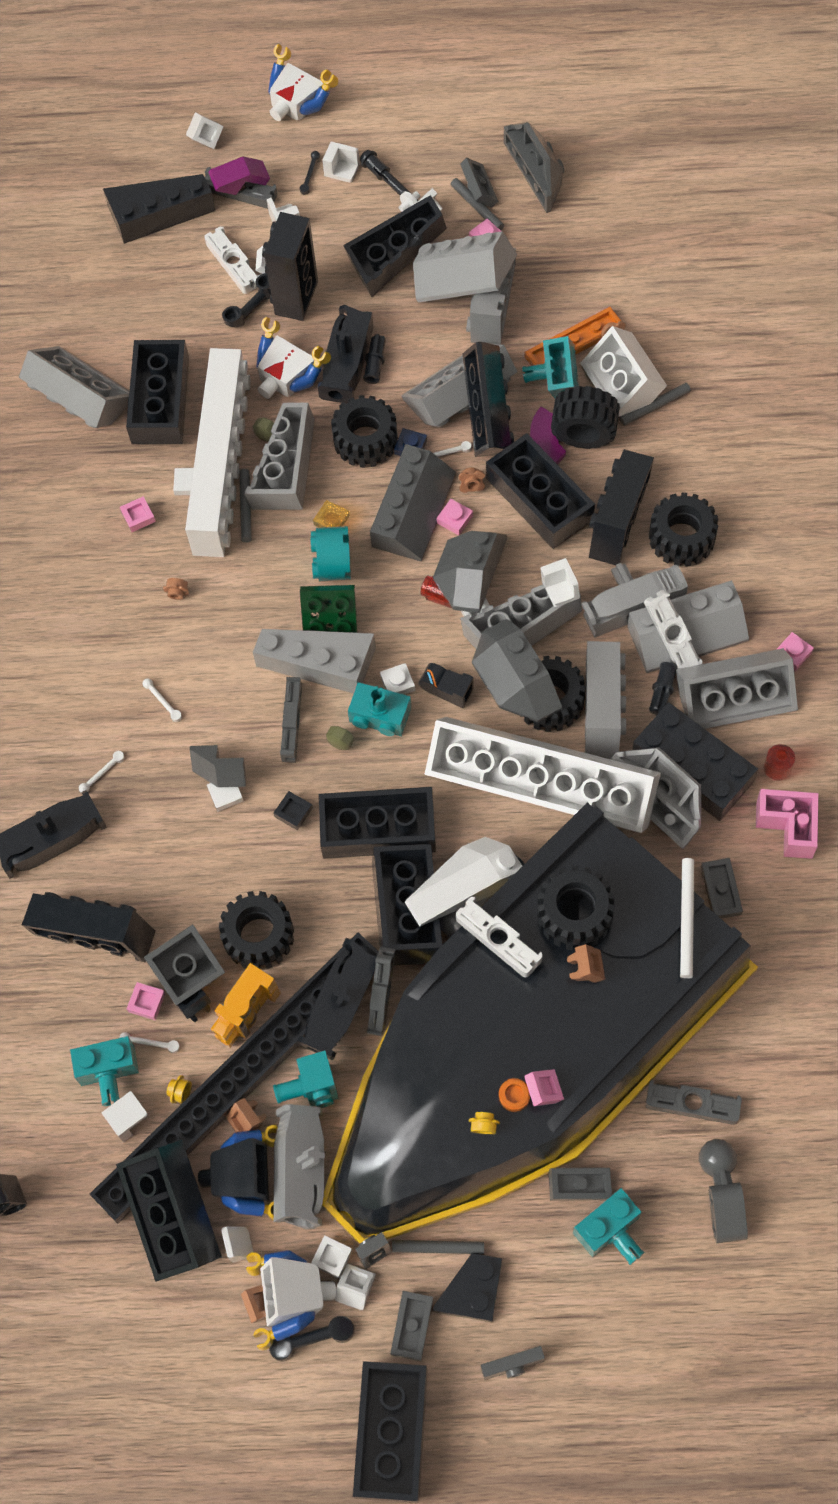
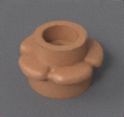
[163,578,189,600]

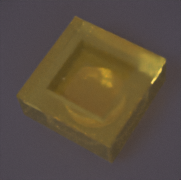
[313,500,350,528]

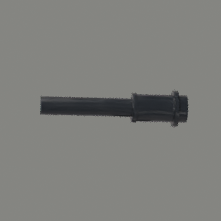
[360,149,419,201]

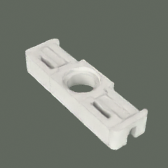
[205,227,259,294]
[644,590,702,669]
[456,897,542,977]

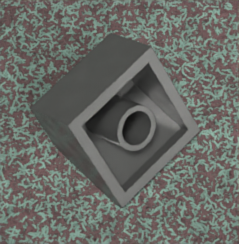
[144,924,225,1006]

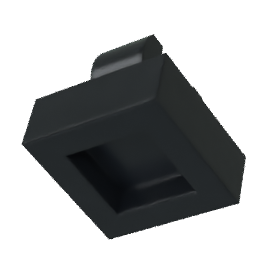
[177,989,211,1022]

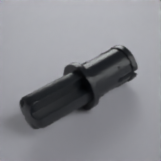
[363,334,386,384]
[649,662,678,716]

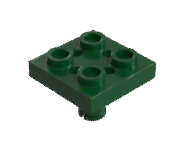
[300,585,358,633]

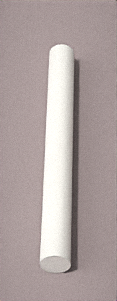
[680,858,694,978]

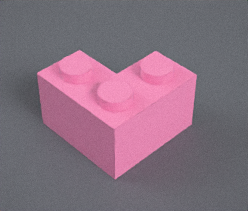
[756,789,818,859]

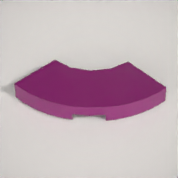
[530,406,566,465]

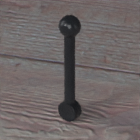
[299,151,320,195]

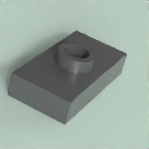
[460,157,499,208]
[701,858,743,919]
[548,1168,612,1201]
[355,1232,392,1269]
[390,1291,434,1362]
[481,1346,545,1381]

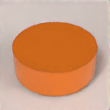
[499,1078,530,1112]

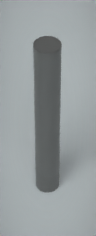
[450,178,504,230]
[619,383,691,426]
[239,469,252,542]
[392,1240,484,1254]

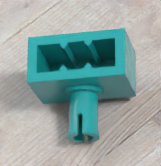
[522,336,579,398]
[348,682,412,737]
[70,1036,139,1106]
[273,1051,339,1108]
[573,1188,645,1265]

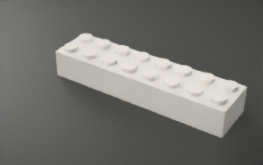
[185,348,250,557]
[425,717,661,833]

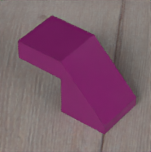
[208,156,270,195]

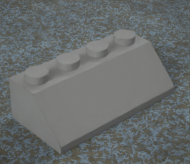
[413,231,517,303]
[401,342,517,427]
[19,346,129,428]
[627,580,749,673]
[676,648,798,729]

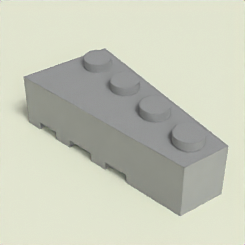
[466,248,516,344]
[244,403,315,510]
[460,585,582,649]
[253,629,376,694]
[585,641,626,759]

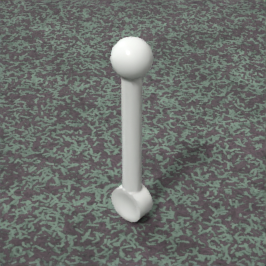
[433,441,471,457]
[142,678,182,722]
[79,751,125,792]
[119,1032,180,1053]

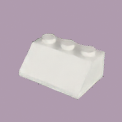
[580,326,667,417]

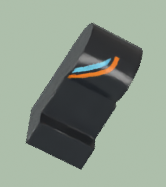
[418,663,474,708]

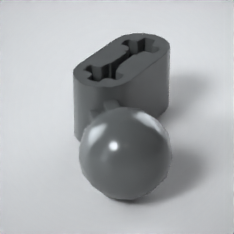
[699,1139,748,1244]

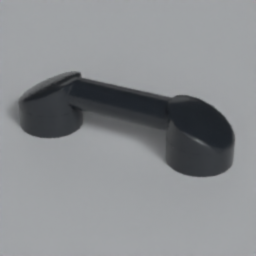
[222,273,271,328]
[269,1316,355,1362]

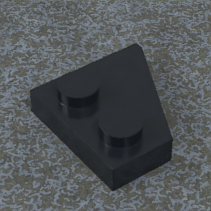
[433,1253,502,1323]

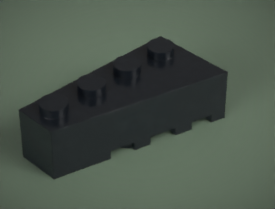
[103,174,215,244]
[343,195,447,297]
[589,449,654,566]

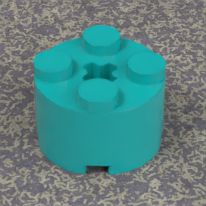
[310,526,351,581]

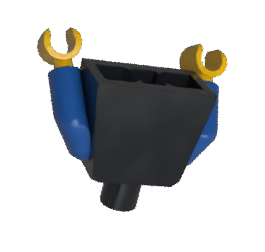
[198,1125,278,1220]

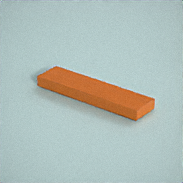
[524,307,621,366]

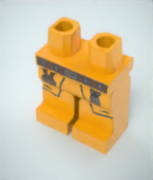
[211,963,281,1048]

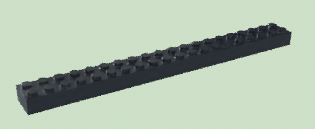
[90,932,379,1224]

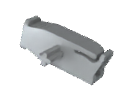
[581,563,688,638]
[273,1104,325,1229]

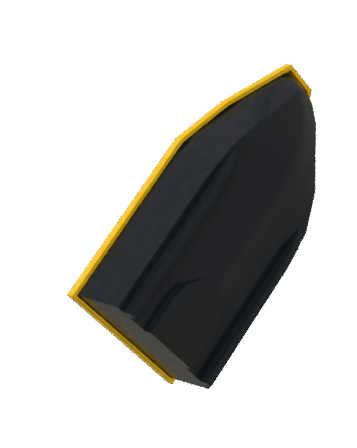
[322,802,758,1244]

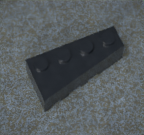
[22,892,156,963]

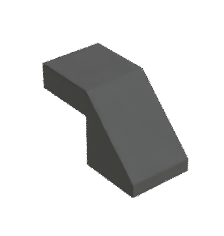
[189,745,246,787]

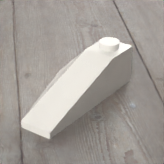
[405,837,522,926]

